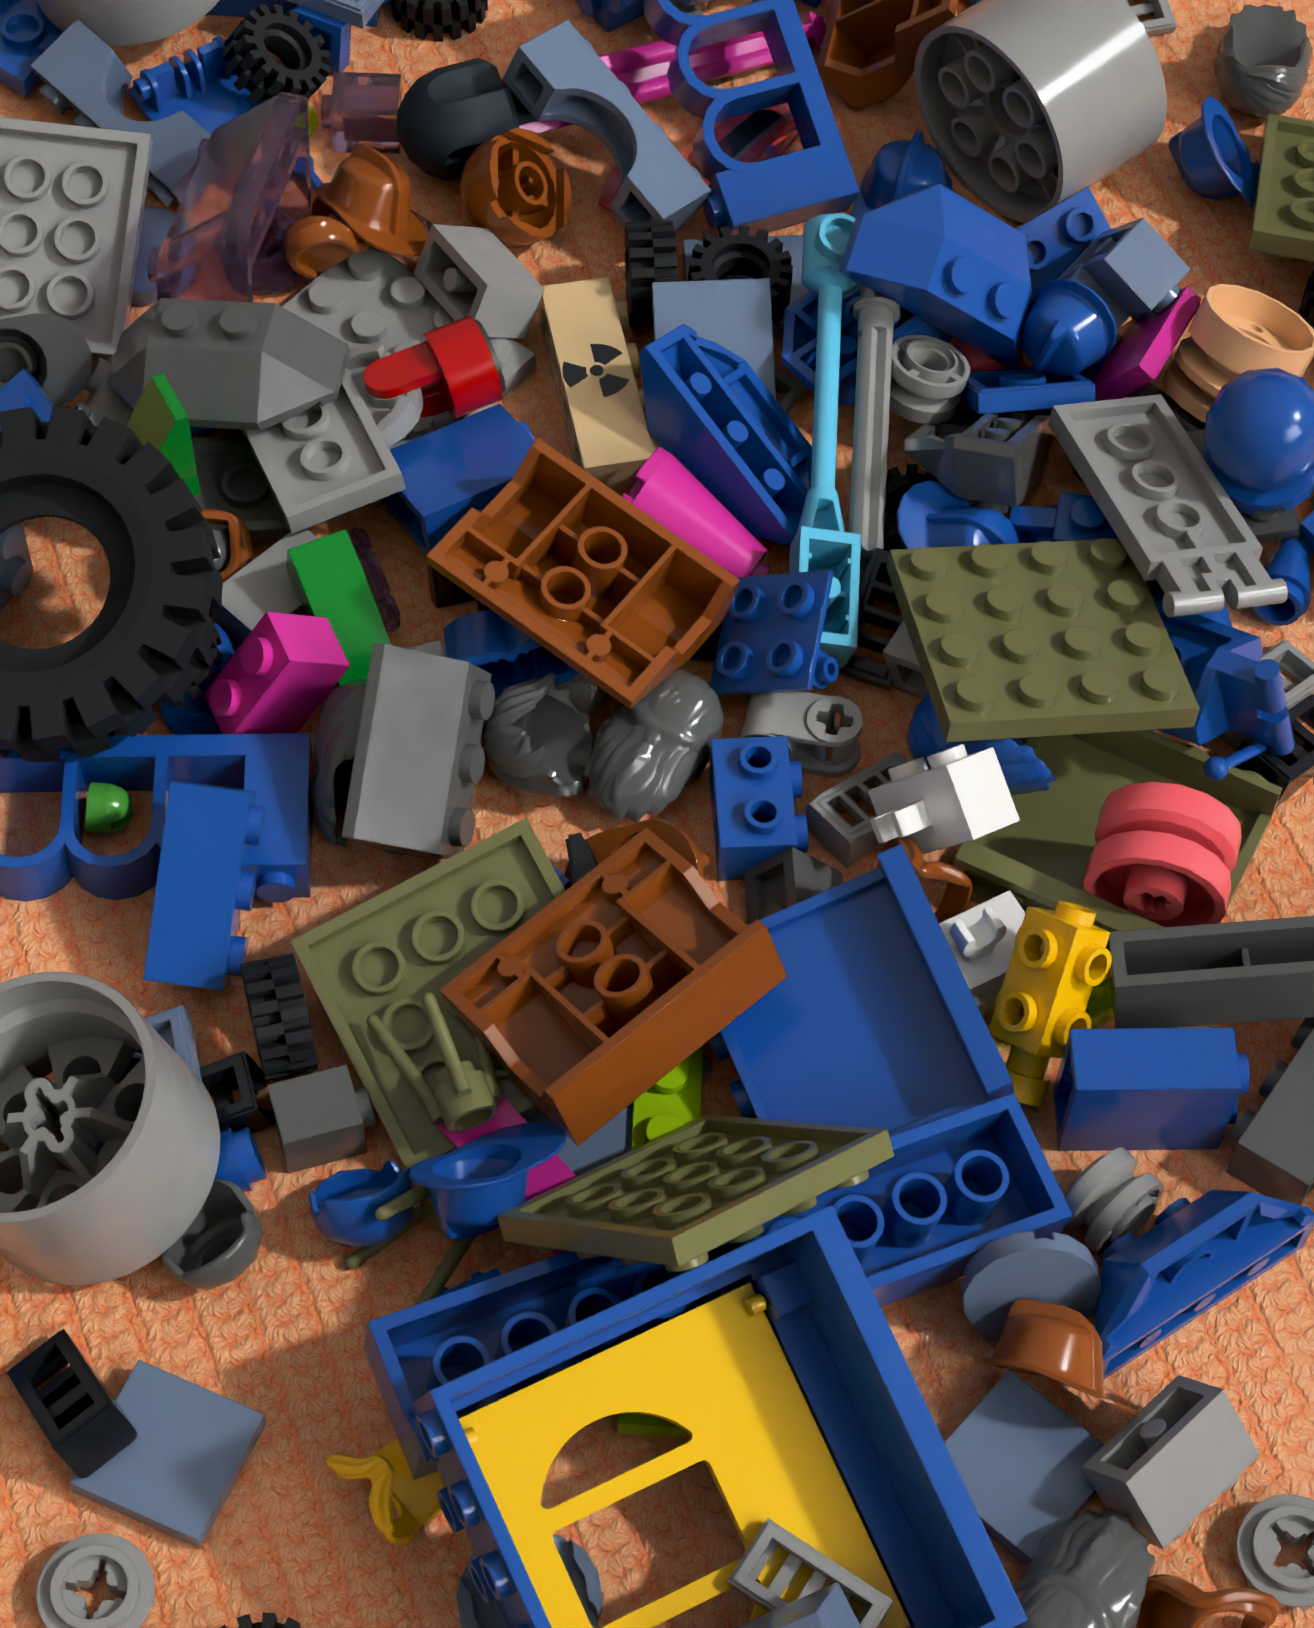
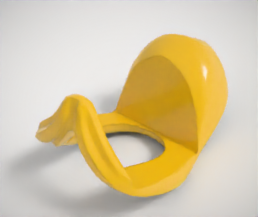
[324,1437,445,1546]

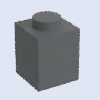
[267,1064,375,1174]

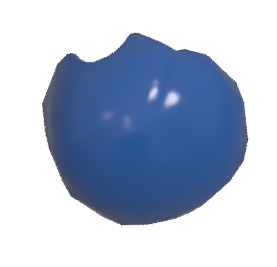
[308,1160,413,1248]

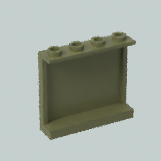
[953,730,1283,949]

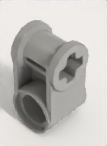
[740,691,863,777]

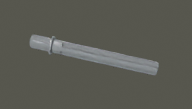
[849,284,900,559]

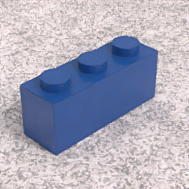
[143,780,265,991]

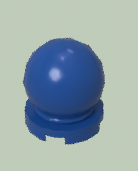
[1202,368,1314,515]

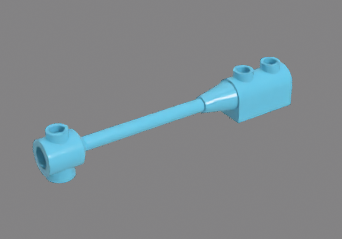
[789,213,861,669]

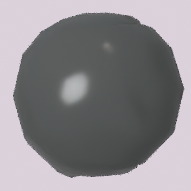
[161,1179,263,1290]

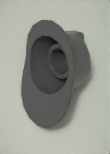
[0,313,92,407]

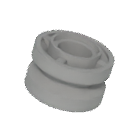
[890,335,970,424]
[1064,1147,1164,1255]

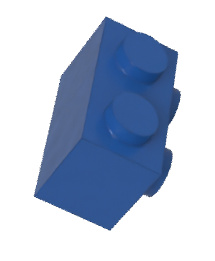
[709,736,808,881]

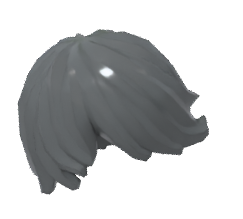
[481,672,596,799]

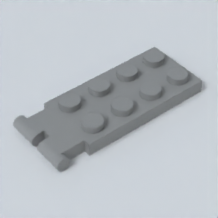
[1048,394,1288,618]

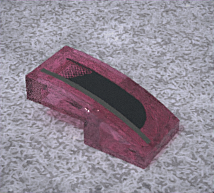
[688,103,799,173]

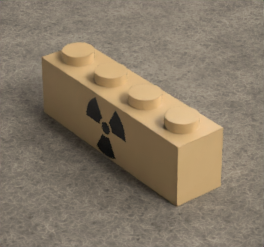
[540,277,660,496]

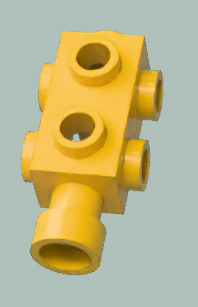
[988,901,1112,1106]

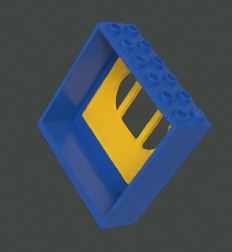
[406,1205,1028,1628]

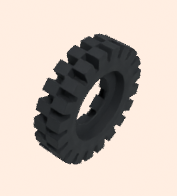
[0,406,223,762]

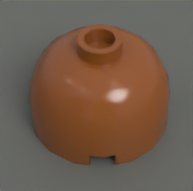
[459,128,572,248]

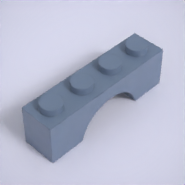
[30,19,238,216]
[502,20,711,231]

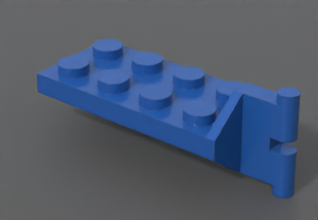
[1154,599,1295,756]

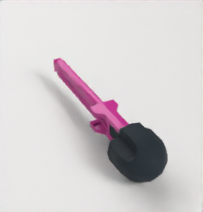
[397,12,826,181]

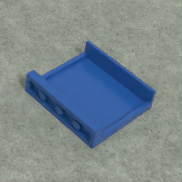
[710,844,1014,1137]

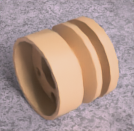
[1162,284,1314,423]

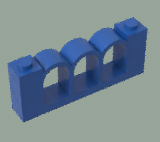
[643,0,860,236]
[0,733,314,903]

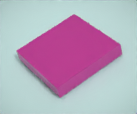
[1089,286,1202,401]

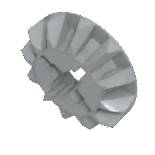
[1235,1495,1314,1612]
[36,1534,155,1628]

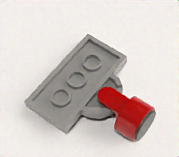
[242,316,506,534]

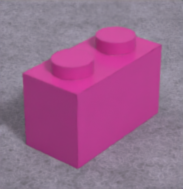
[204,612,350,734]

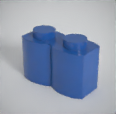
[443,610,579,698]

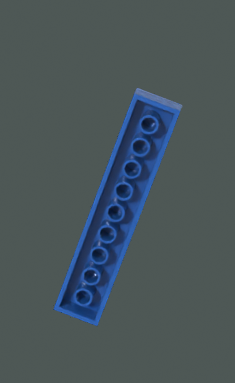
[364,1093,1073,1480]

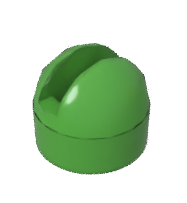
[85,782,133,834]

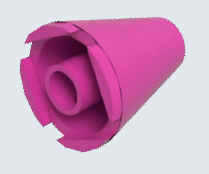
[622,447,771,577]

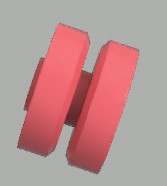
[1083,781,1242,927]

